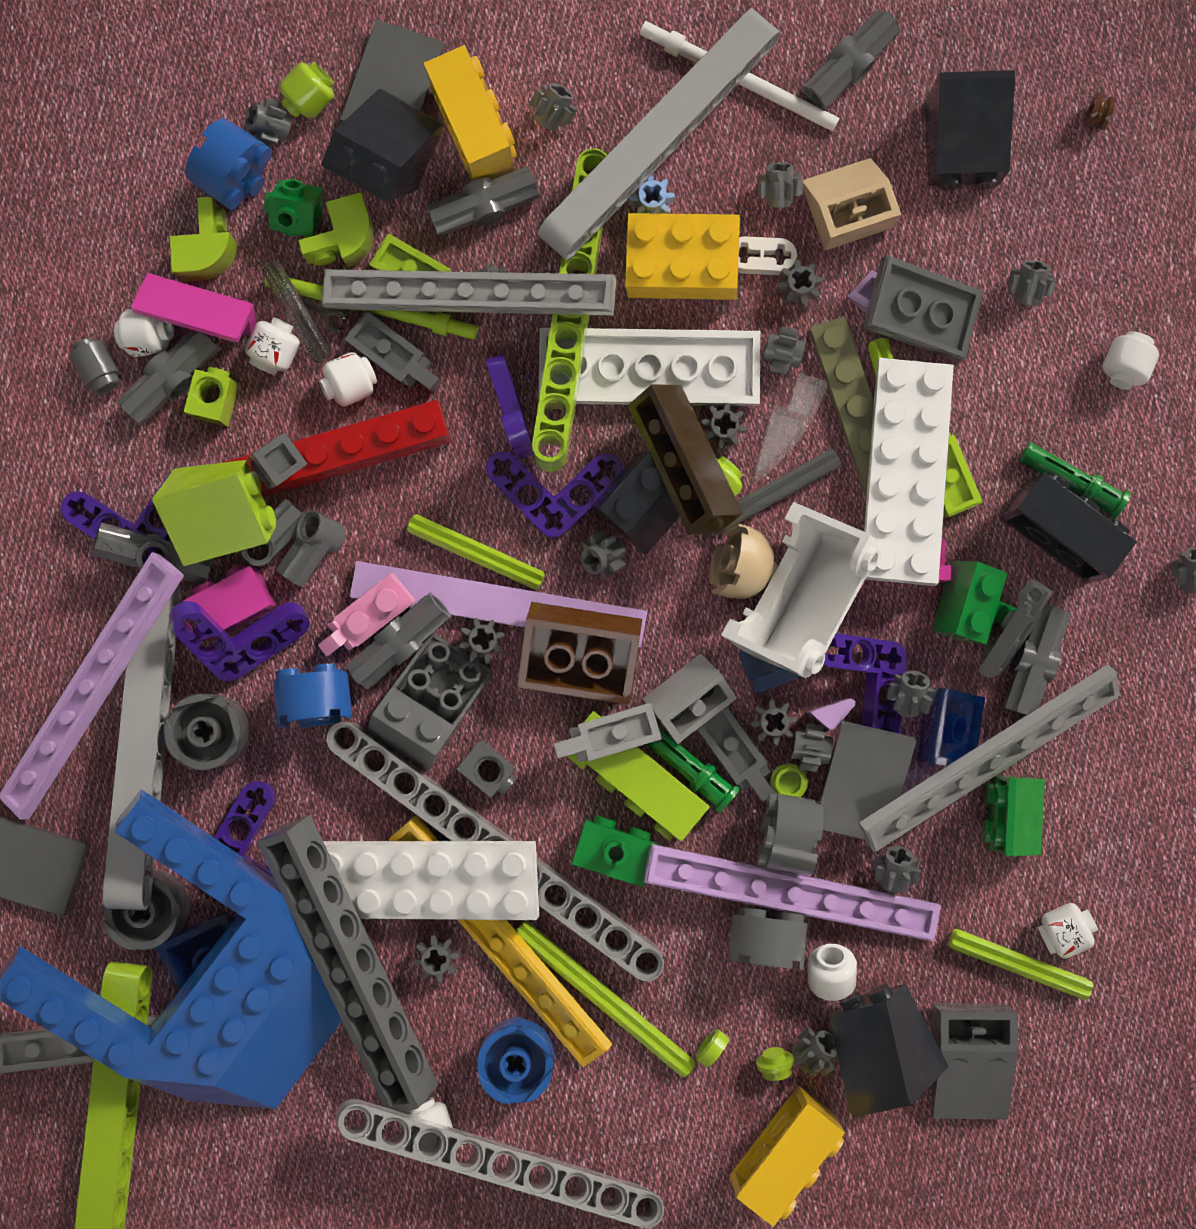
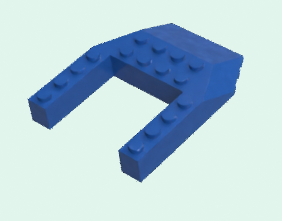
[0,789,342,1109]

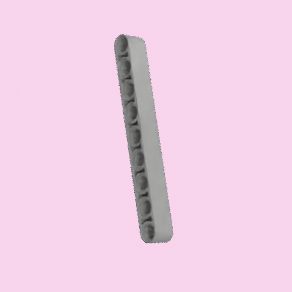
[537,8,781,260]
[103,583,180,910]
[335,1099,664,1228]

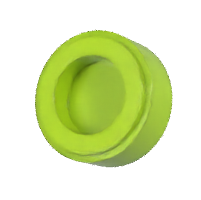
[695,1029,729,1068]

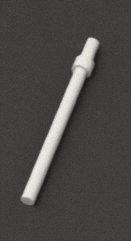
[640,21,840,132]

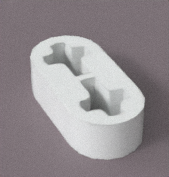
[738,237,797,275]

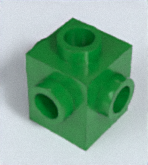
[264,179,323,237]

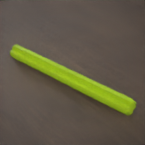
[516,921,695,1078]

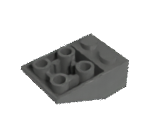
[366,633,494,772]
[931,1003,1018,1119]

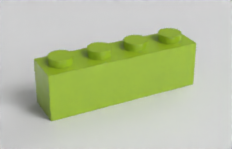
[567,711,710,842]

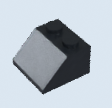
[591,451,680,556]

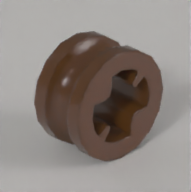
[1085,93,1115,130]

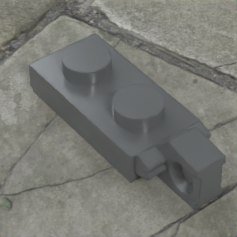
[344,311,441,394]
[978,580,1053,679]
[697,707,775,802]

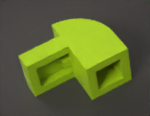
[298,192,374,268]
[170,197,237,282]

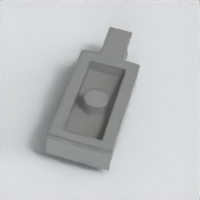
[553,703,662,762]

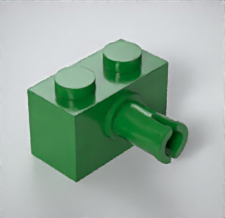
[931,560,1018,645]
[572,815,658,888]

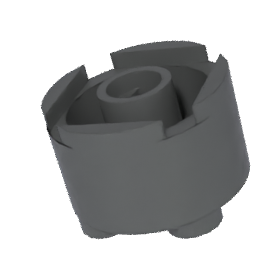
[164,694,250,770]
[756,793,824,876]
[103,869,192,950]
[728,908,808,970]

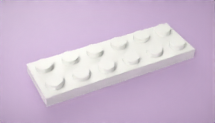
[539,328,760,406]
[864,358,954,586]
[323,841,539,920]

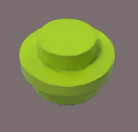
[770,763,808,797]
[756,1047,794,1081]

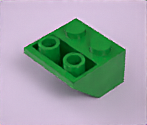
[982,775,1045,856]

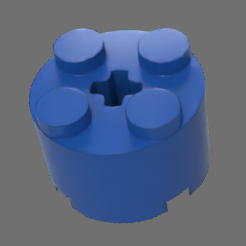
[185,118,272,210]
[272,664,353,728]
[477,1017,555,1104]

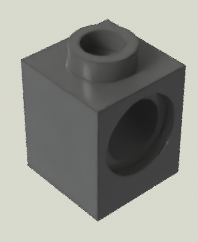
[245,432,307,490]
[457,739,517,798]

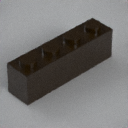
[628,384,743,535]

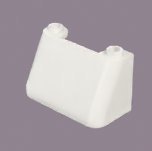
[721,502,880,678]

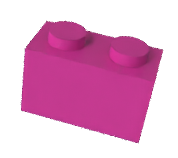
[184,564,278,641]

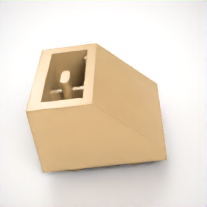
[803,158,901,251]

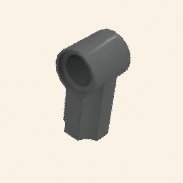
[241,499,303,567]
[276,510,346,587]

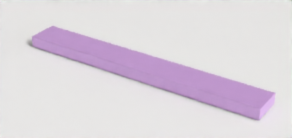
[0,552,184,819]
[350,561,647,648]
[643,844,941,942]

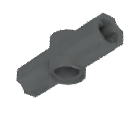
[802,9,901,111]
[426,166,540,238]
[117,330,221,425]
[91,522,212,585]
[346,592,451,689]
[1002,604,1071,716]

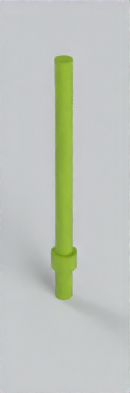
[265,272,479,340]

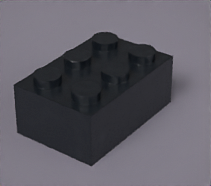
[999,472,1137,584]

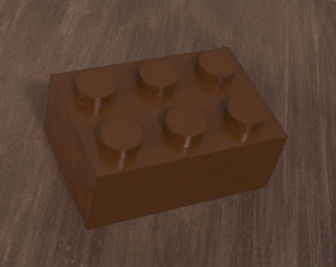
[517,602,642,705]

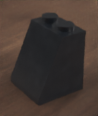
[924,70,1015,190]
[321,89,445,202]
[829,984,949,1118]

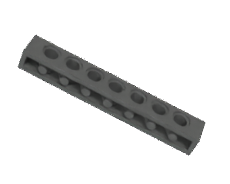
[257,815,439,1113]

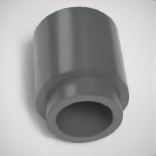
[69,338,121,396]

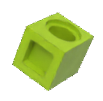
[184,367,239,427]

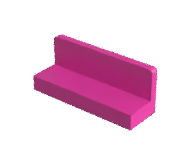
[131,273,256,342]

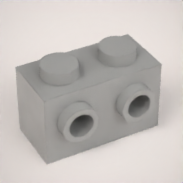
[642,654,737,744]

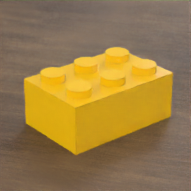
[424,45,517,181]
[625,213,740,300]
[730,1085,845,1227]

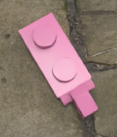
[318,572,416,656]

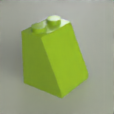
[152,460,276,566]

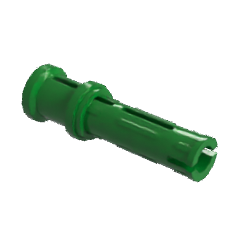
[1018,441,1131,520]
[646,726,741,814]

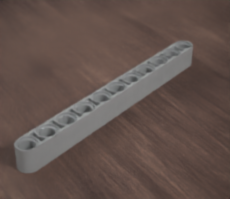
[326,722,664,981]

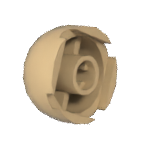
[709,523,777,599]

